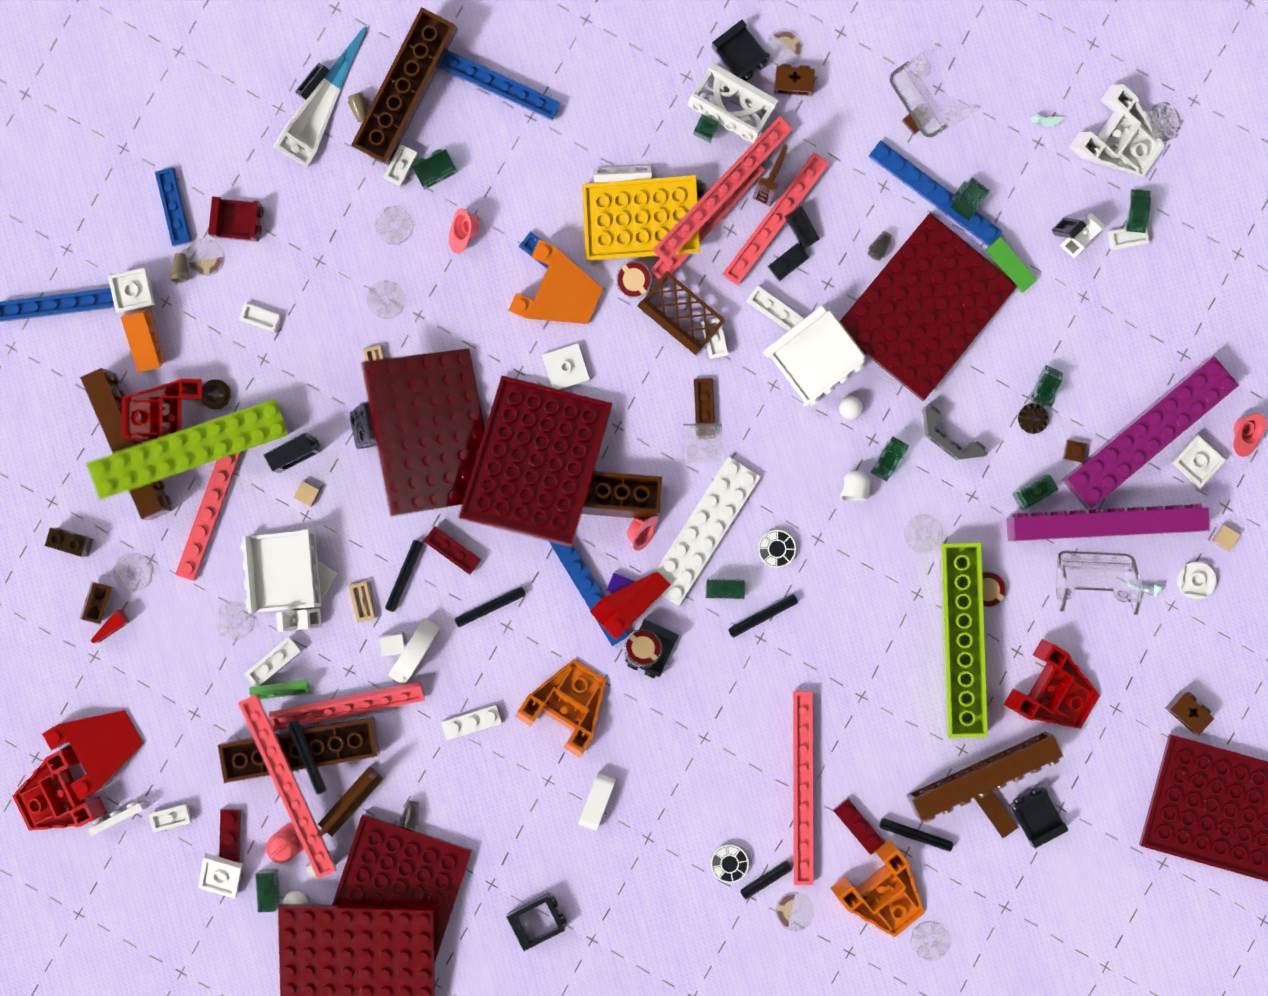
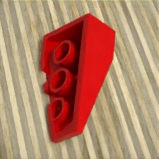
[589,571,671,640]

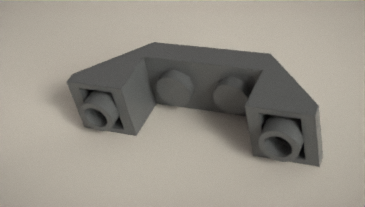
[922,405,988,460]

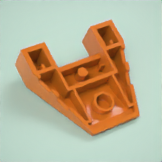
[508,240,603,324]
[515,659,606,758]
[830,840,924,937]

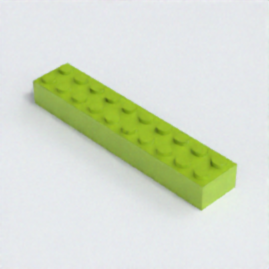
[85,399,288,500]
[940,543,988,738]

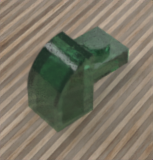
[693,114,720,143]
[1126,189,1151,233]
[1031,365,1063,407]
[870,436,909,482]

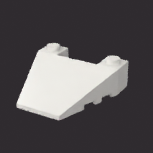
[1069,84,1165,178]

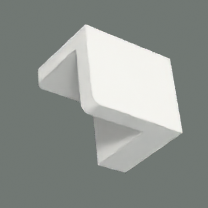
[379,632,404,657]

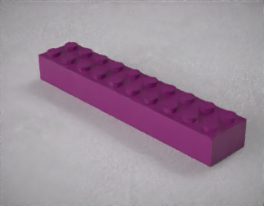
[1062,356,1239,509]
[1006,504,1210,541]

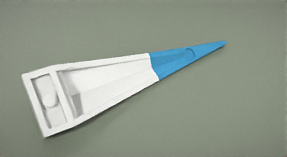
[273,27,366,168]

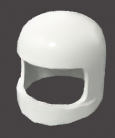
[840,471,871,501]

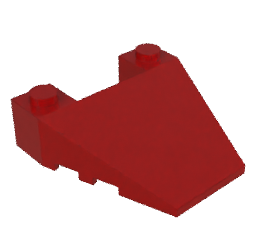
[122,379,202,444]
[1003,639,1100,729]
[42,710,144,801]
[12,745,107,831]

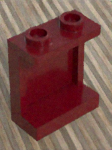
[208,196,264,242]

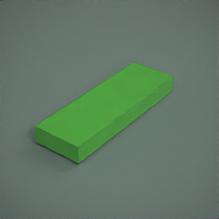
[985,237,1037,293]
[249,680,311,700]

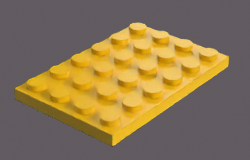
[582,175,701,261]

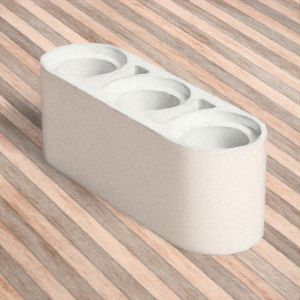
[578,772,616,831]

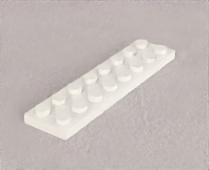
[655,456,760,606]

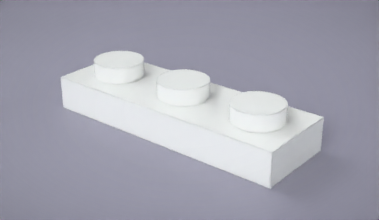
[594,165,652,183]
[746,285,804,332]
[244,636,302,686]
[441,705,502,740]
[87,800,148,836]

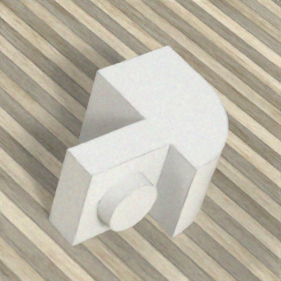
[1060,213,1105,258]
[276,608,322,632]

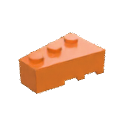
[121,307,165,373]

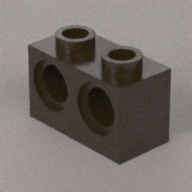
[44,527,93,557]

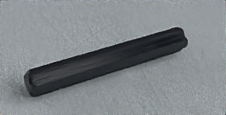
[385,540,423,612]
[455,587,526,627]
[728,594,798,638]
[288,721,326,795]
[879,818,954,852]

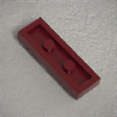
[423,526,482,575]
[833,798,885,855]
[219,809,241,863]

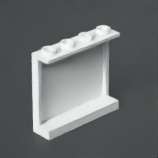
[763,304,868,407]
[241,530,321,613]

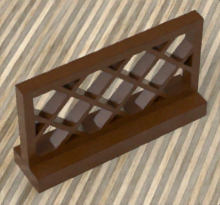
[752,144,789,206]
[637,271,726,356]
[316,766,384,838]

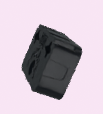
[350,402,377,449]

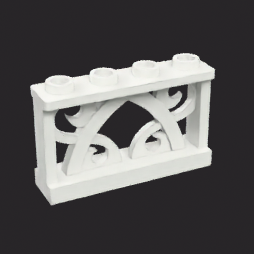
[688,62,778,143]

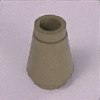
[347,93,367,123]
[169,253,188,283]

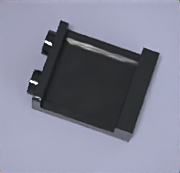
[711,19,770,81]
[625,619,679,679]
[1009,786,1069,848]

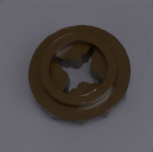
[201,379,231,410]
[1018,403,1049,434]

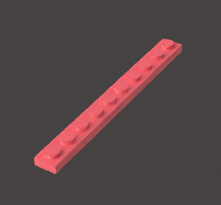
[652,116,793,263]
[793,691,813,885]
[238,694,337,879]

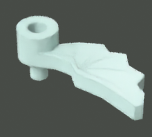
[1031,114,1064,128]
[1129,582,1163,597]

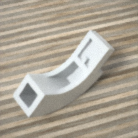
[388,618,440,685]

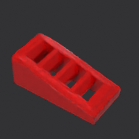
[90,610,130,644]

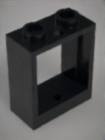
[263,433,320,473]
[506,892,567,952]

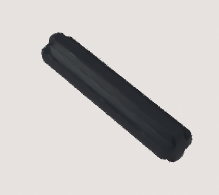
[740,861,792,900]

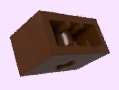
[774,64,815,96]
[80,581,112,625]
[1165,691,1215,735]

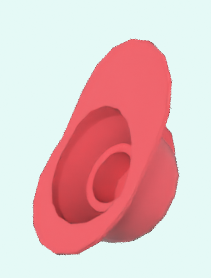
[449,208,479,254]
[1233,413,1267,457]
[627,516,658,551]
[266,823,304,864]

